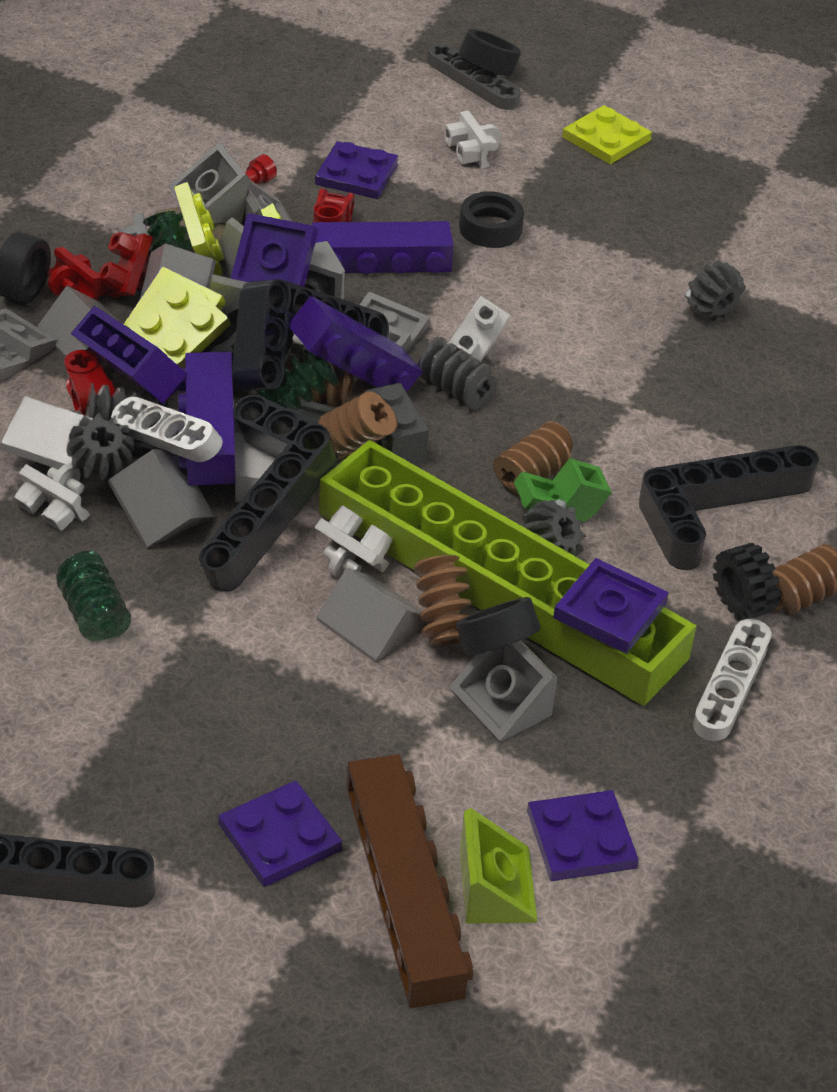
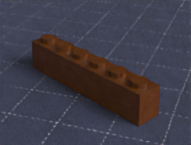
[346,754,473,1009]

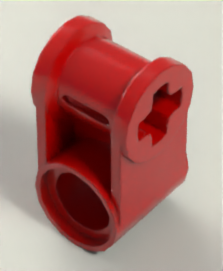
[313,188,355,223]
[64,349,115,416]

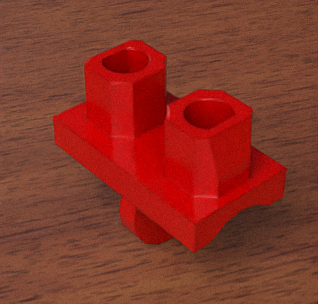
[99,232,153,300]
[48,247,110,300]

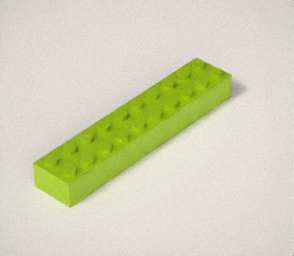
[319,440,697,706]

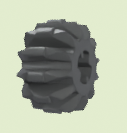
[685,260,746,321]
[66,412,135,482]
[522,499,587,557]

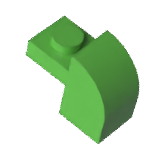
[514,458,612,524]

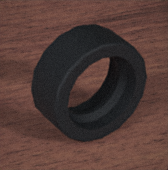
[459,29,521,76]
[459,191,524,248]
[0,232,51,304]
[456,597,541,655]

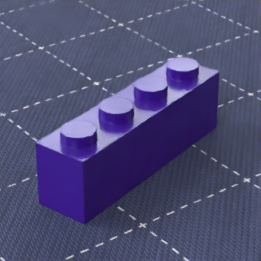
[312,221,454,274]
[289,296,423,392]
[71,305,187,403]
[178,352,236,485]

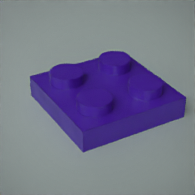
[315,141,398,199]
[231,213,319,287]
[553,558,669,654]
[218,780,342,887]
[527,790,639,882]

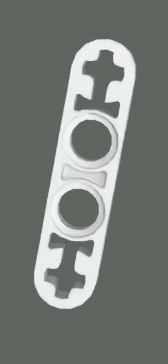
[111,397,223,462]
[693,619,771,741]

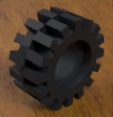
[713,543,780,621]

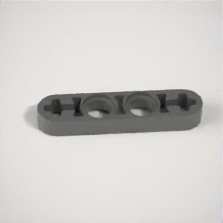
[427,43,521,110]

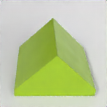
[459,808,537,923]

